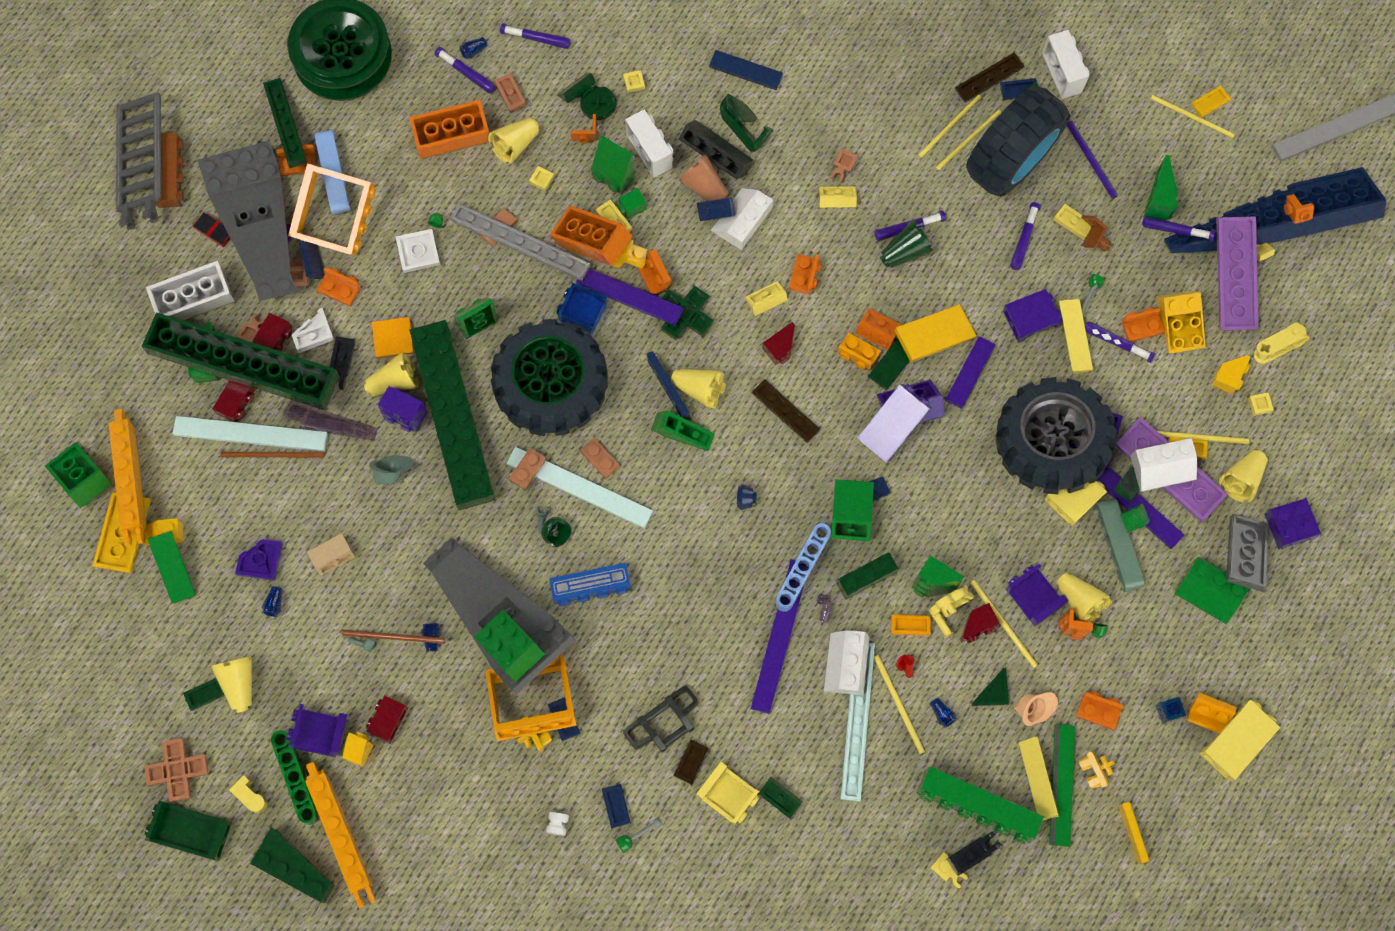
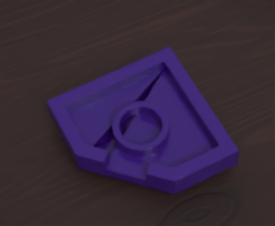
[235,539,283,581]

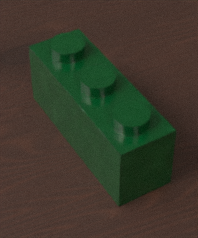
[836,552,899,600]

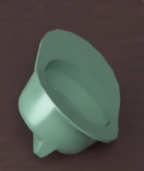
[369,455,413,485]

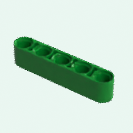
[271,730,319,825]

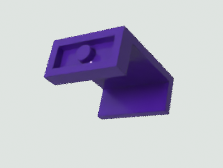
[1003,289,1062,343]
[1006,564,1068,627]
[286,704,347,758]

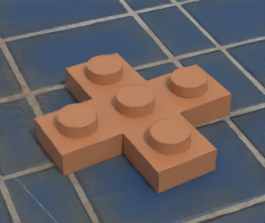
[144,738,209,802]

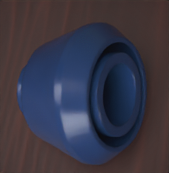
[737,484,757,510]

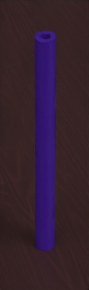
[1067,121,1118,199]

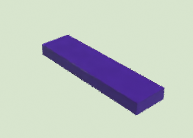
[945,336,996,409]

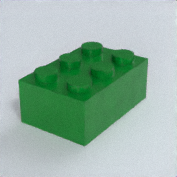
[474,610,545,682]

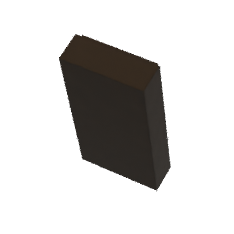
[673,740,709,785]

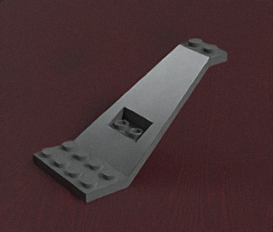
[197,140,296,301]
[423,538,575,695]

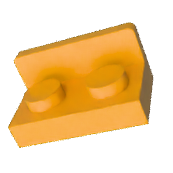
[837,332,881,371]
[1187,692,1237,733]

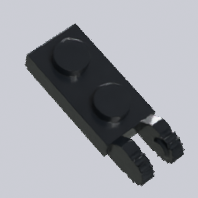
[329,336,356,390]
[946,831,1002,876]

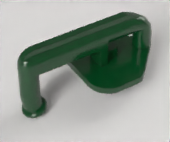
[720,94,774,152]

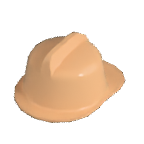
[1014,692,1058,726]

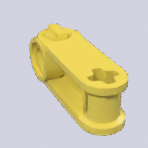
[1254,322,1309,364]

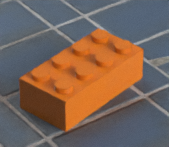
[409,100,489,159]
[550,205,632,267]

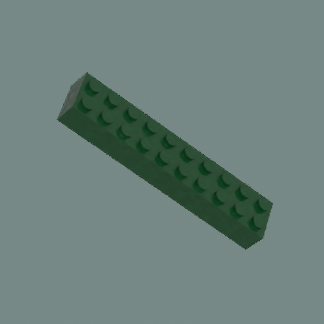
[141,312,339,411]
[409,320,496,511]

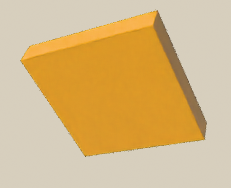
[372,317,414,359]

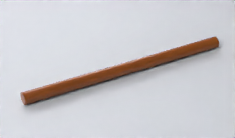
[220,451,325,458]
[342,630,445,644]

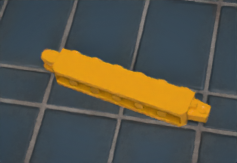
[109,408,147,547]
[305,762,376,909]

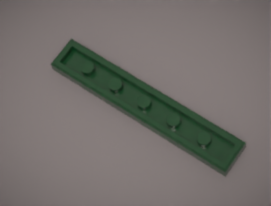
[263,78,307,169]

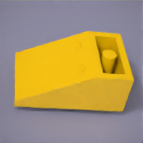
[1157,290,1206,354]

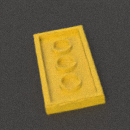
[894,304,977,362]
[92,492,151,573]

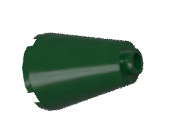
[880,220,934,268]

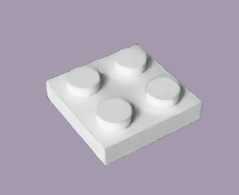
[396,229,440,273]

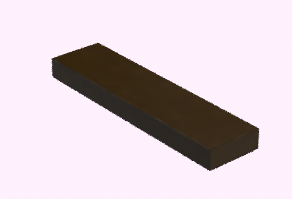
[955,52,1024,103]
[752,379,820,443]

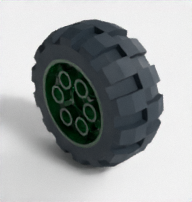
[491,319,608,436]

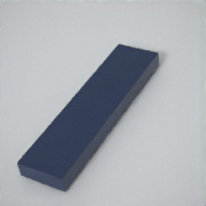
[709,50,783,91]
[647,351,690,420]

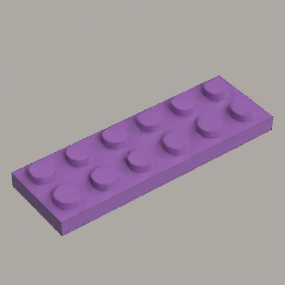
[1216,217,1259,331]
[1115,417,1228,523]

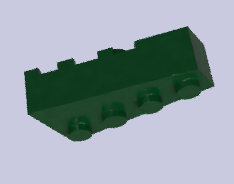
[250,827,335,904]

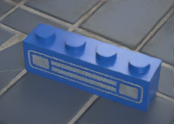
[549,563,631,606]

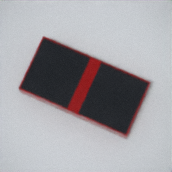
[193,212,230,247]

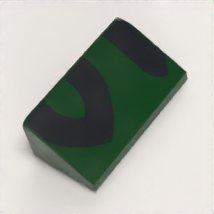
[557,73,596,103]
[1114,465,1140,502]

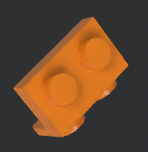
[1059,609,1093,640]

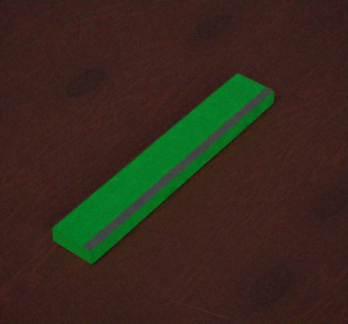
[1049,724,1075,847]

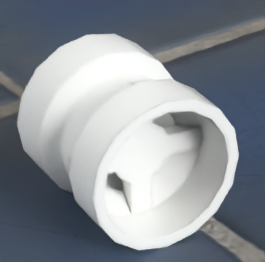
[546,812,569,836]

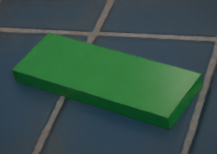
[147,530,196,604]

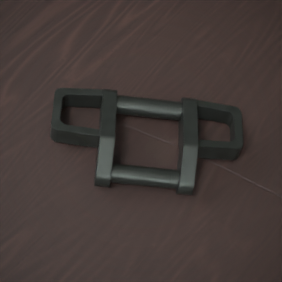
[623,685,699,753]

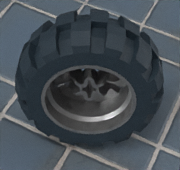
[996,377,1117,495]

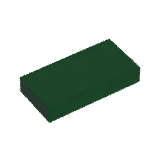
[183,678,225,712]

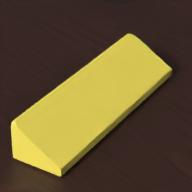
[1059,299,1093,374]
[1019,736,1059,820]

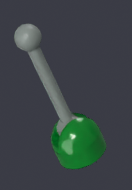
[1082,274,1105,316]
[615,819,661,853]

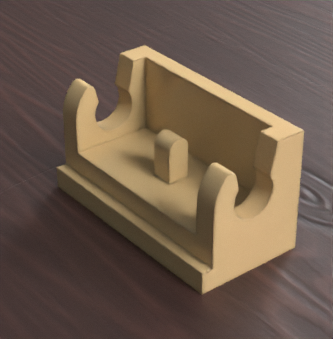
[307,533,355,576]

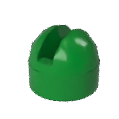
[427,213,443,229]
[1092,623,1108,638]

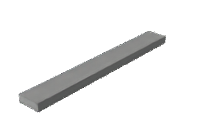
[1272,94,1395,162]
[450,203,591,281]

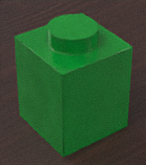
[617,188,647,219]
[1120,503,1150,532]

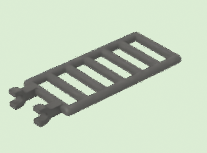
[116,92,161,230]

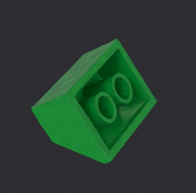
[911,555,964,598]
[1174,557,1249,624]

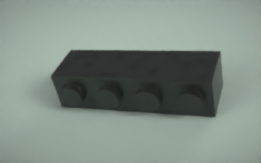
[679,120,754,180]

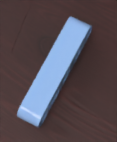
[315,129,351,215]
[776,523,831,612]

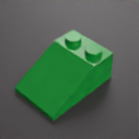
[591,135,634,194]
[1143,155,1179,221]
[453,297,498,340]
[45,442,112,509]

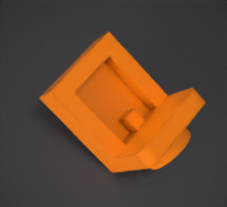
[1284,194,1314,224]

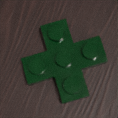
[661,285,714,340]

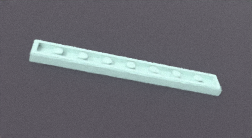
[173,416,328,452]
[507,447,653,529]
[840,643,875,802]

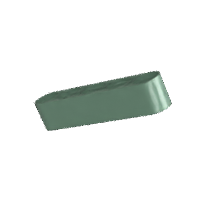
[1095,498,1144,592]

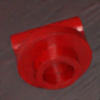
[896,655,915,678]

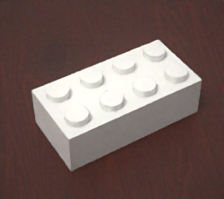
[146,261,235,320]

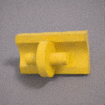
[517,714,552,752]
[1079,751,1115,788]

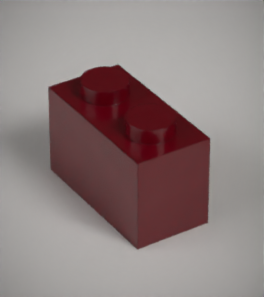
[366,695,408,744]

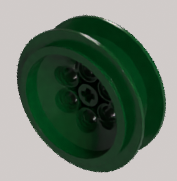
[287,0,392,101]

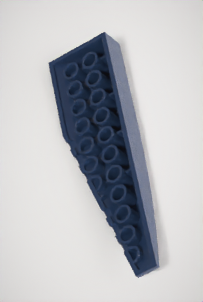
[1164,167,1386,253]

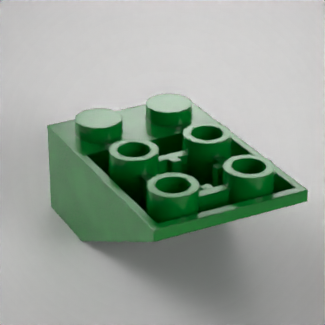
[831,479,874,542]

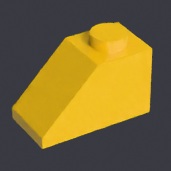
[144,518,183,546]

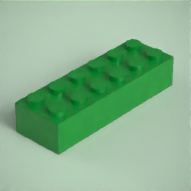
[916,767,1044,844]

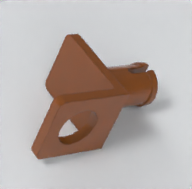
[1081,215,1112,251]

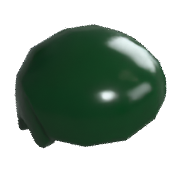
[541,517,572,547]

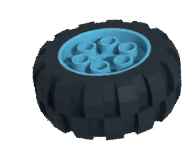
[966,86,1070,197]

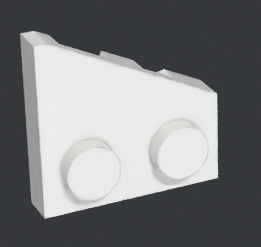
[292,308,334,353]

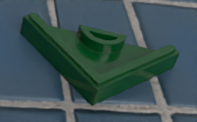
[972,668,1009,707]

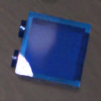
[556,282,608,335]

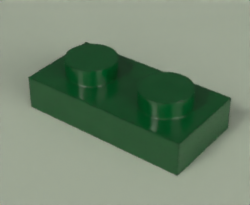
[758,777,803,819]

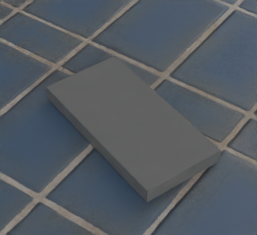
[1226,514,1269,592]

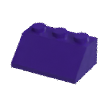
[876,379,945,423]

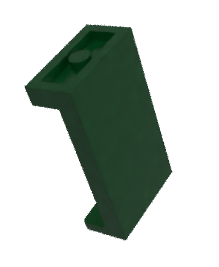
[145,801,232,862]

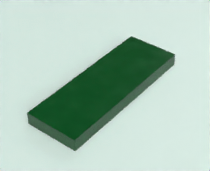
[868,338,910,391]

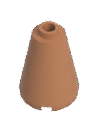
[679,155,729,201]

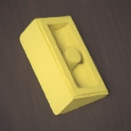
[819,186,857,208]
[745,281,788,316]

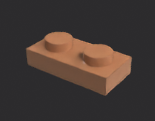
[494,73,526,113]
[580,438,620,479]
[509,448,546,490]

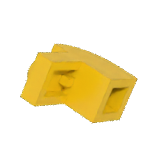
[613,239,647,268]

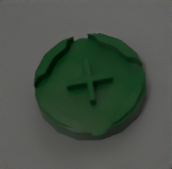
[580,86,616,120]

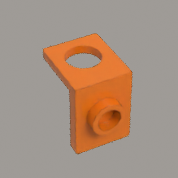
[571,114,596,144]

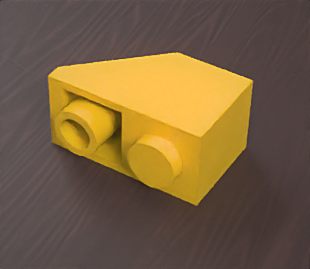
[1211,355,1251,394]
[342,731,373,767]

